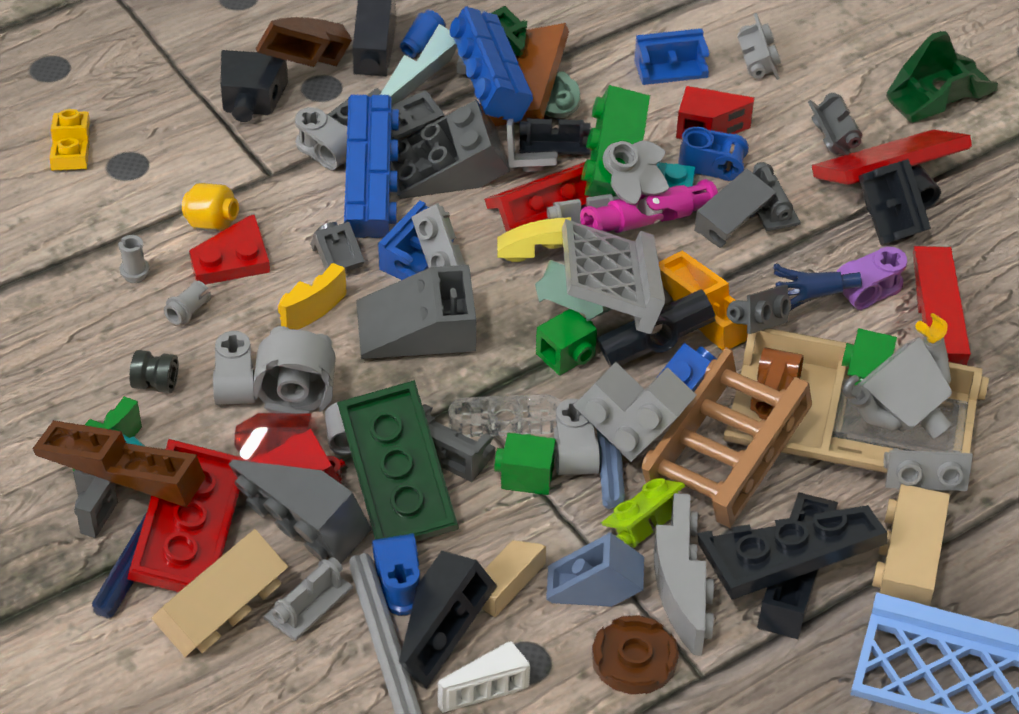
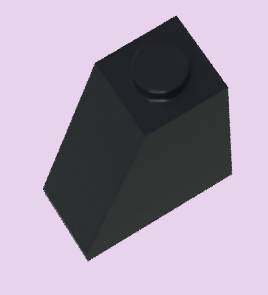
[352,0,396,76]

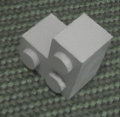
[573,362,696,462]

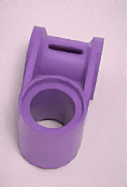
[837,247,907,310]

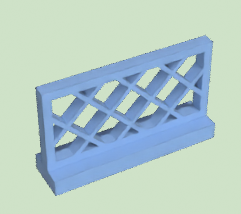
[850,593,1019,714]

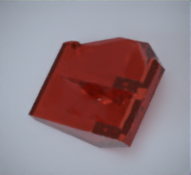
[234,413,312,461]

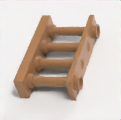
[642,347,812,528]

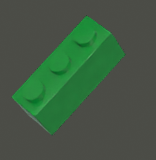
[582,85,650,198]

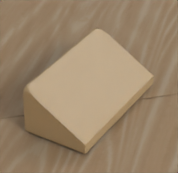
[482,540,546,618]

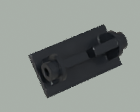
[519,118,591,155]

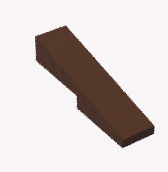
[32,420,206,507]

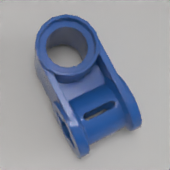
[678,127,749,181]
[372,533,420,615]

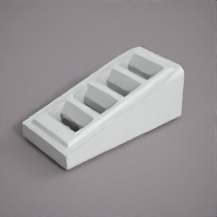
[438,641,530,713]

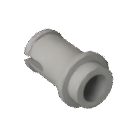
[118,235,150,283]
[164,281,211,325]

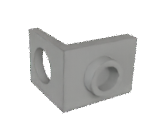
[507,119,558,172]

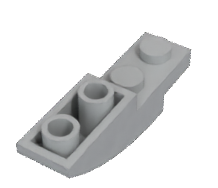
[654,493,714,656]

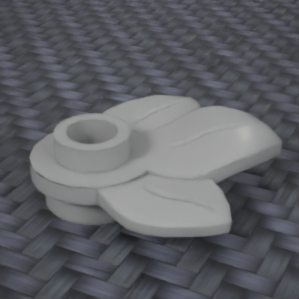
[603,141,669,205]

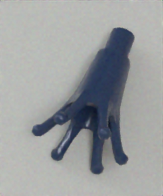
[773,263,862,311]

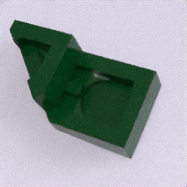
[492,6,528,56]

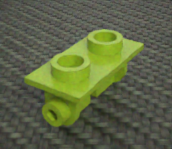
[601,478,685,548]

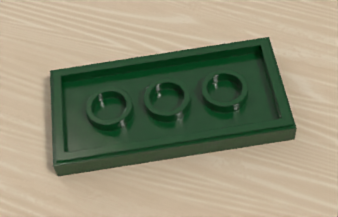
[337,380,459,542]

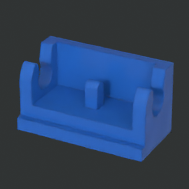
[634,28,709,85]
[378,200,454,280]

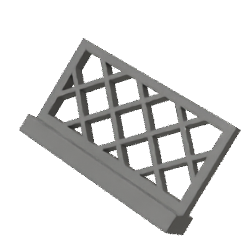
[562,219,665,334]

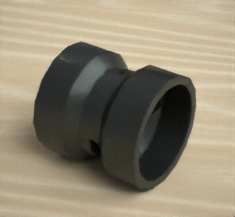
[129,350,179,393]

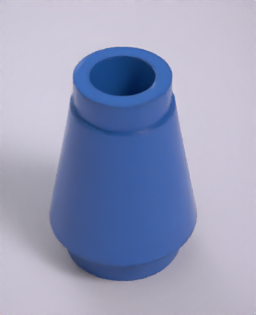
[400,10,446,58]

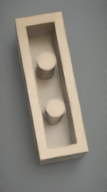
[872,484,950,606]
[151,529,288,657]

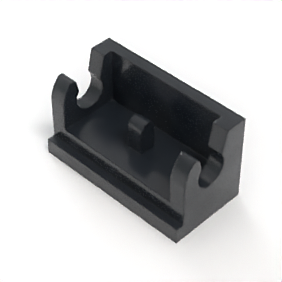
[858,159,931,245]

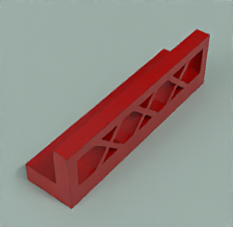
[484,161,590,232]

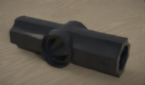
[597,289,716,367]

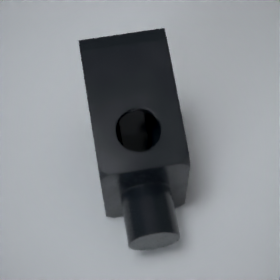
[221,50,288,122]

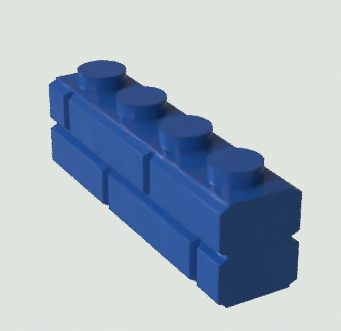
[450,6,533,123]
[344,95,399,238]

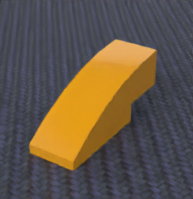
[659,250,748,350]

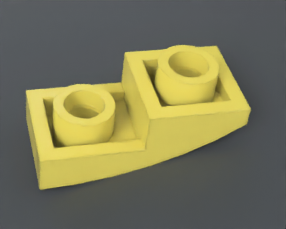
[497,217,571,262]

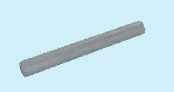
[349,553,422,714]

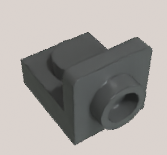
[310,222,365,272]
[73,469,118,538]

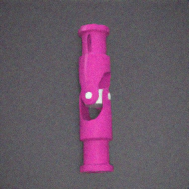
[580,179,718,233]

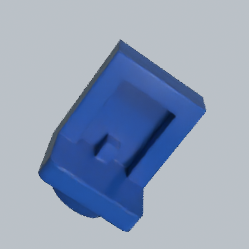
[656,343,717,392]

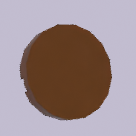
[592,615,679,695]

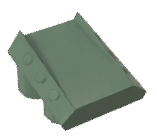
[535,260,612,321]

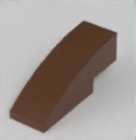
[255,17,353,67]

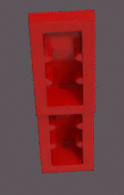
[913,246,971,365]

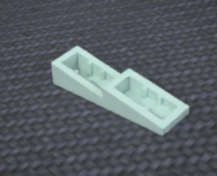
[380,24,457,104]

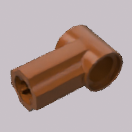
[750,347,804,420]

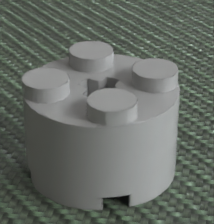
[253,326,336,418]

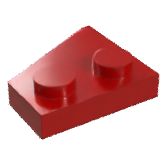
[189,214,270,285]

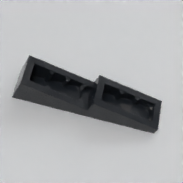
[757,492,838,639]

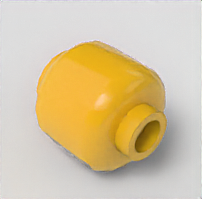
[182,183,239,232]

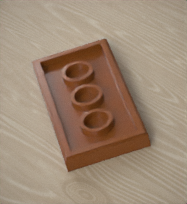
[480,23,569,126]

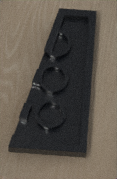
[697,505,888,600]

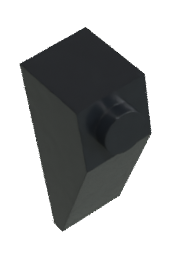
[399,551,497,689]

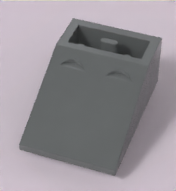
[391,100,510,199]
[356,265,476,359]
[229,460,372,564]

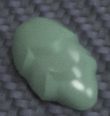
[545,71,581,118]

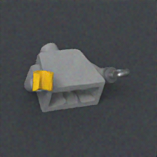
[843,313,952,439]

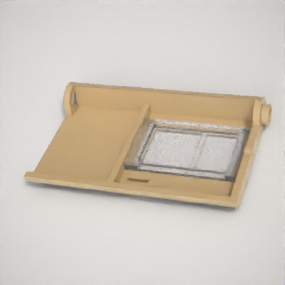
[724,328,989,473]

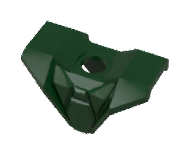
[886,31,998,123]

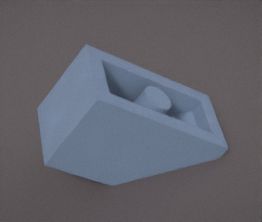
[546,532,644,607]

